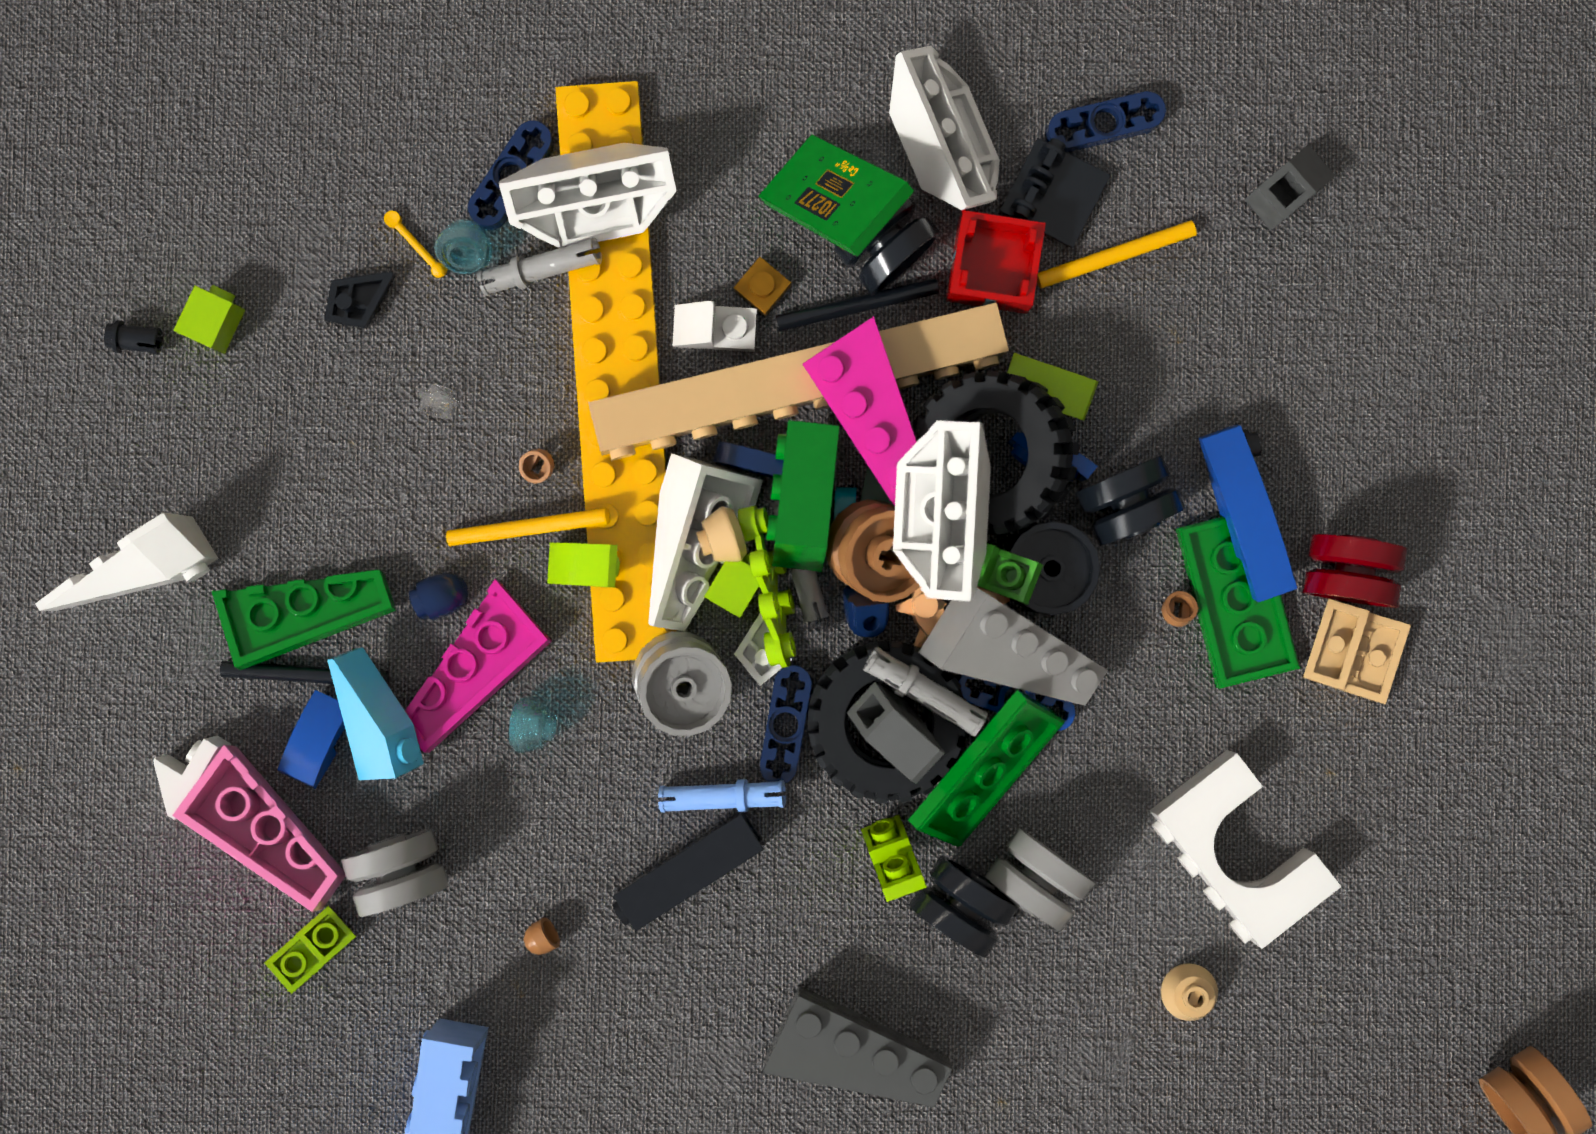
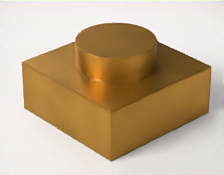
[733,257,792,317]

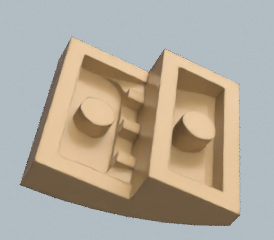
[1303,599,1411,705]

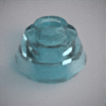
[434,219,492,274]
[509,696,557,753]

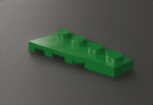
[211,570,397,670]

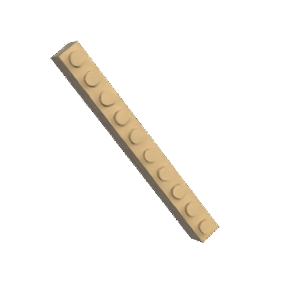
[588,302,1009,460]

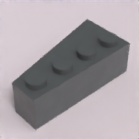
[762,985,952,1108]

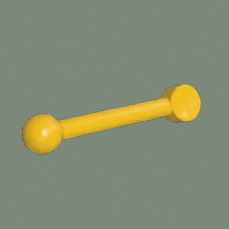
[384,210,447,278]

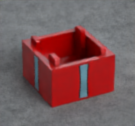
[946,210,1046,314]

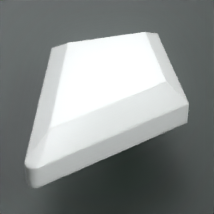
[734,613,792,686]

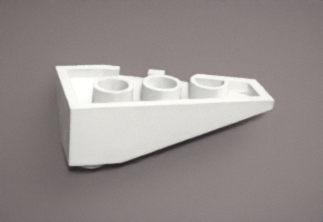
[648,453,763,632]
[35,512,219,611]

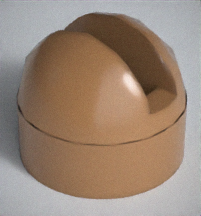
[519,448,555,484]
[1161,591,1198,627]
[523,917,560,955]

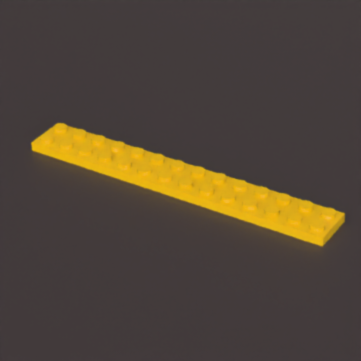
[555,81,678,663]

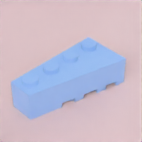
[405,1018,489,1134]

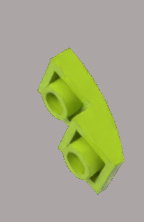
[1007,353,1099,421]
[547,543,620,588]
[861,815,927,902]
[264,906,357,994]

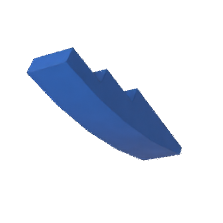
[1199,424,1297,602]

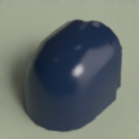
[408,573,469,620]
[843,585,889,638]

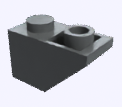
[1244,144,1336,230]
[847,682,945,784]

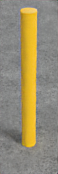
[1037,220,1197,289]
[446,508,610,546]

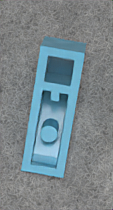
[327,647,424,780]

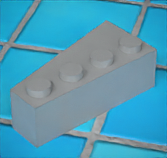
[918,588,1108,706]

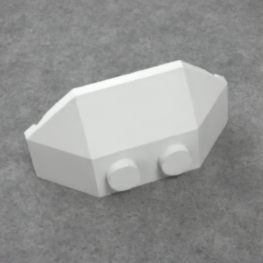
[889,45,1000,210]
[499,143,676,248]
[893,421,991,601]

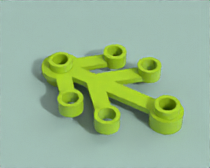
[738,505,796,668]

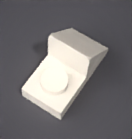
[672,301,757,352]
[153,736,231,820]

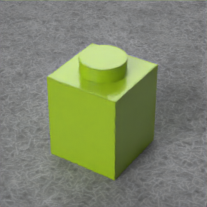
[173,285,245,354]
[704,554,760,618]

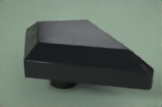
[324,271,395,329]

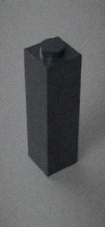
[612,812,765,932]

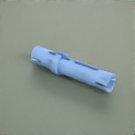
[658,779,786,813]

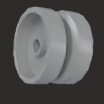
[632,631,732,736]
[985,828,1096,932]
[341,829,449,917]

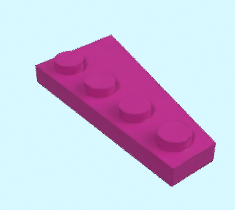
[802,316,917,507]
[405,579,552,753]

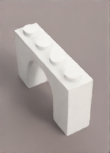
[1149,750,1341,949]

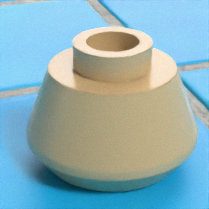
[696,506,747,562]
[1161,963,1218,1021]

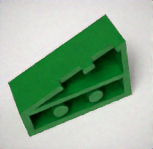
[766,420,839,572]

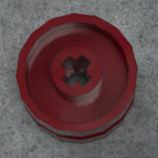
[1303,534,1408,608]

